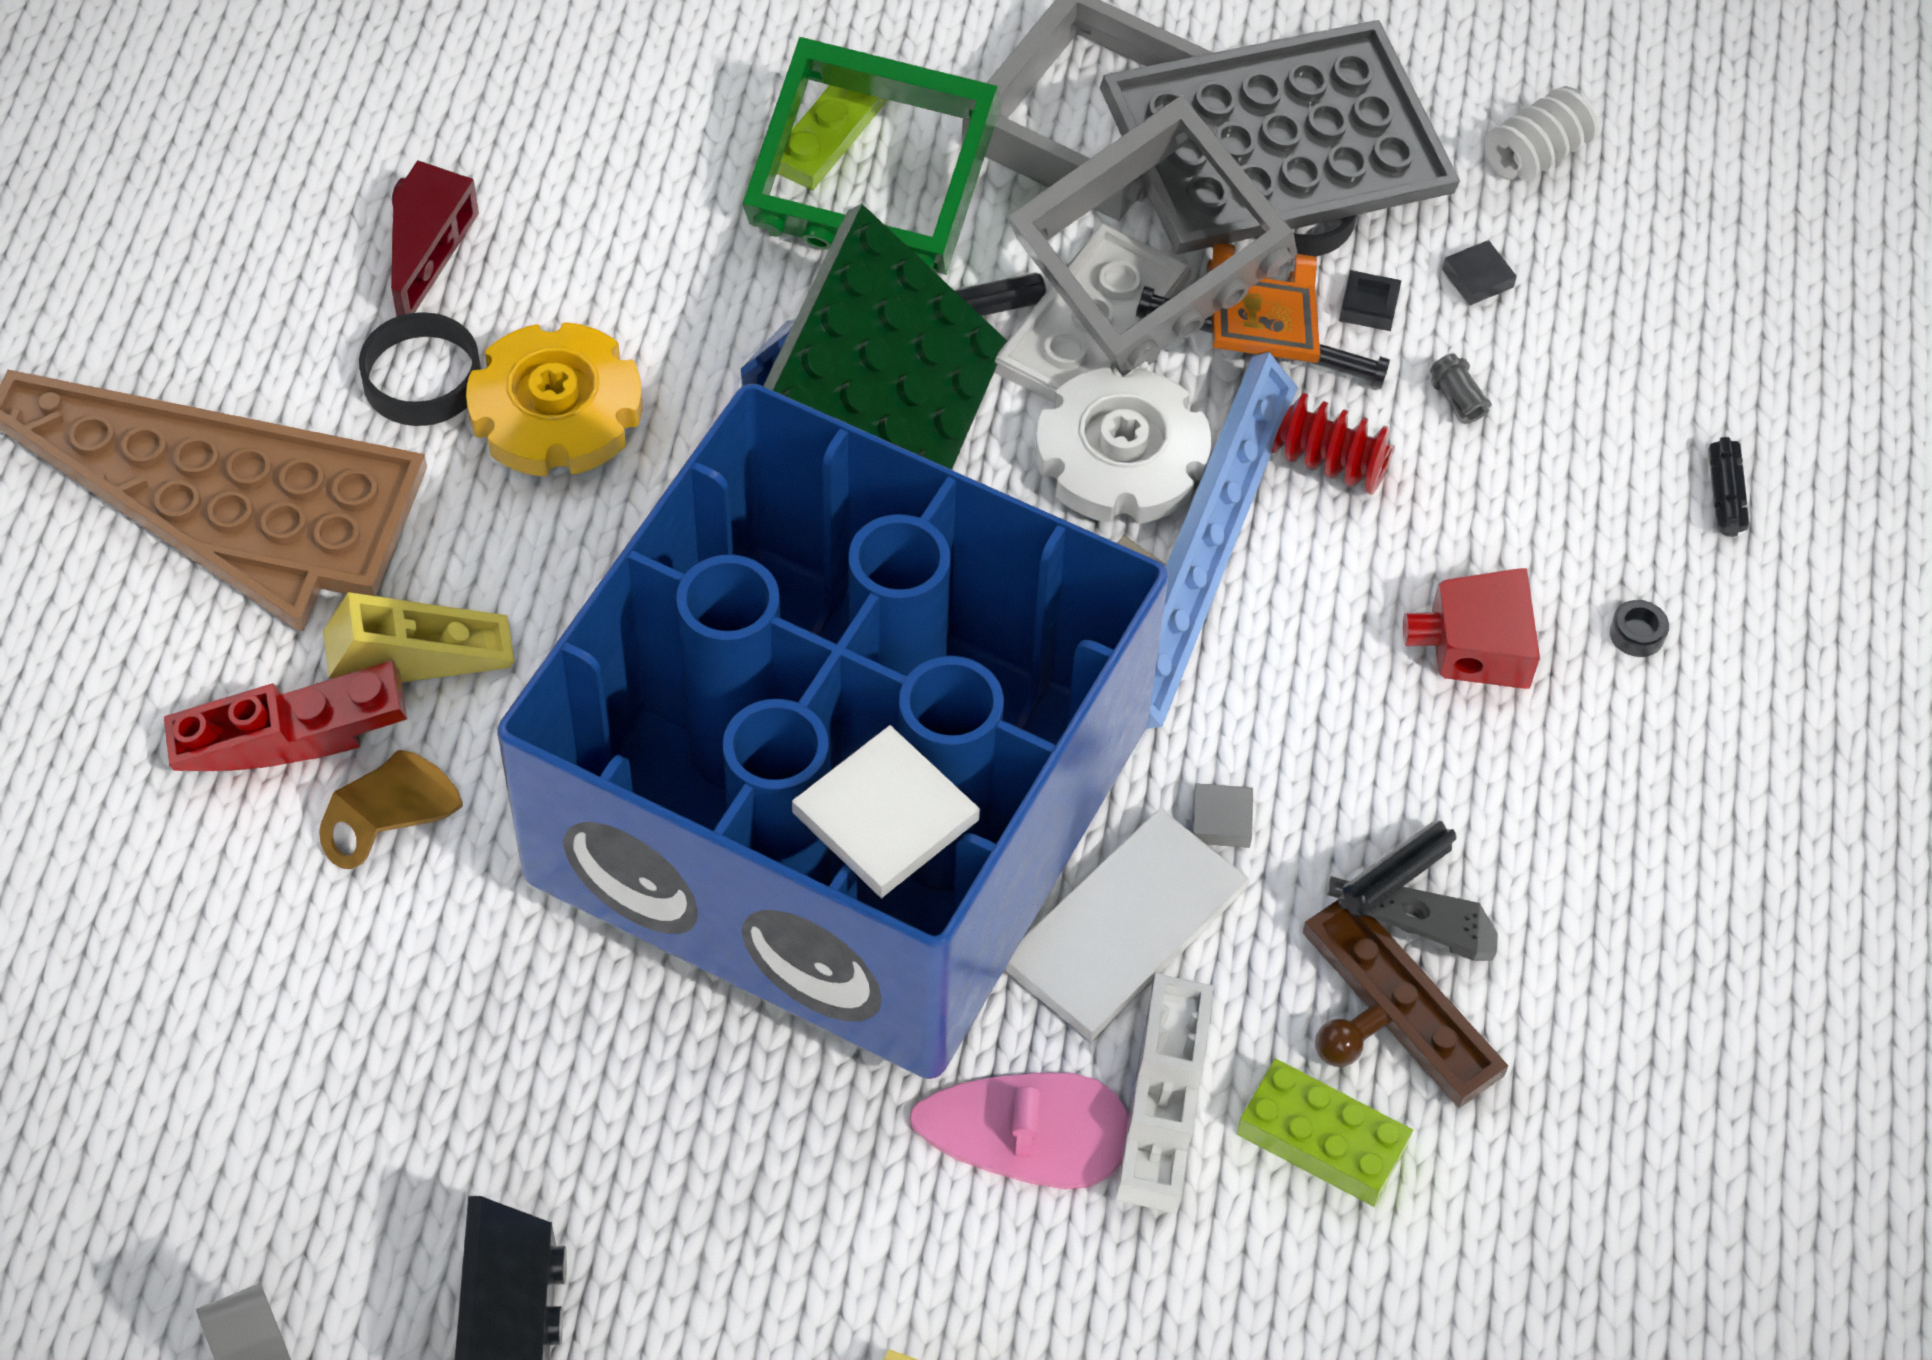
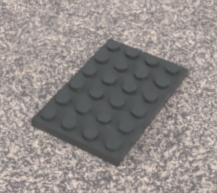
[1099,20,1460,255]

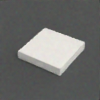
[792,725,980,898]

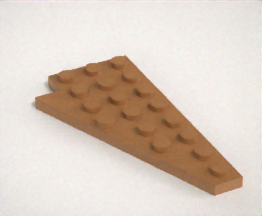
[0,369,427,631]

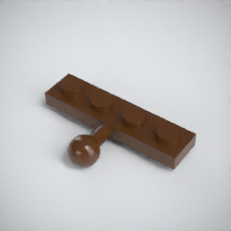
[1302,900,1509,1109]

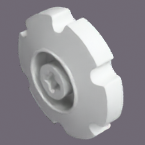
[1035,368,1211,523]

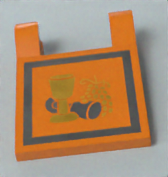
[1206,243,1320,363]

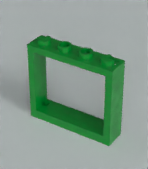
[742,36,1001,275]

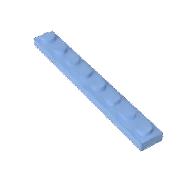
[1146,352,1298,729]

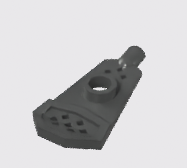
[1326,876,1498,961]

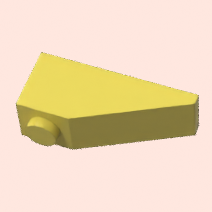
[323,592,515,683]

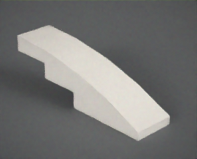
[1116,973,1214,1214]

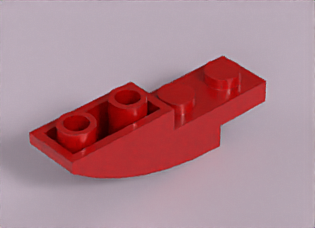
[163,661,407,772]

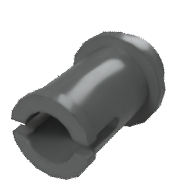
[1430,353,1492,424]

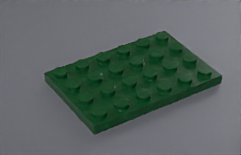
[763,204,1007,470]

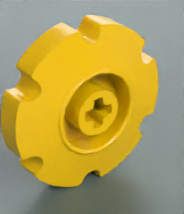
[466,322,643,477]

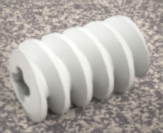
[1484,86,1599,181]

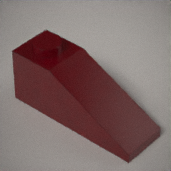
[391,160,479,317]

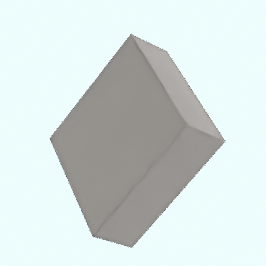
[1192,783,1253,848]

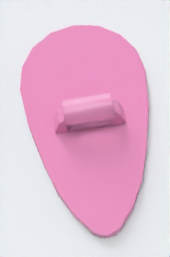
[910,1073,1129,1190]

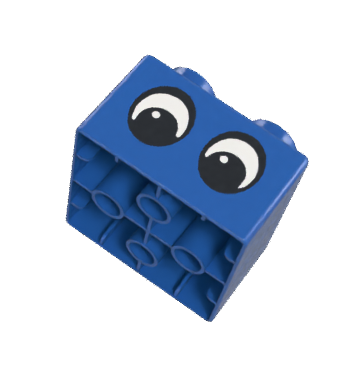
[497,384,1168,1079]

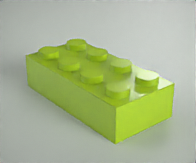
[1236,1058,1413,1207]

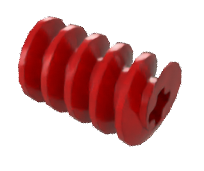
[1272,393,1395,495]

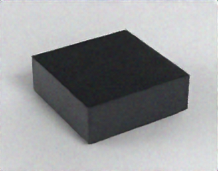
[1442,240,1517,306]
[1339,270,1402,331]

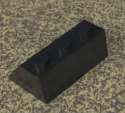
[455,1196,567,1360]

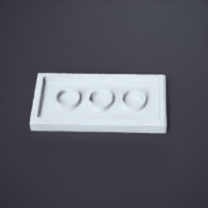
[994,223,1192,403]
[1005,808,1249,1042]

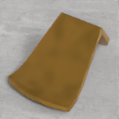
[319,750,463,869]

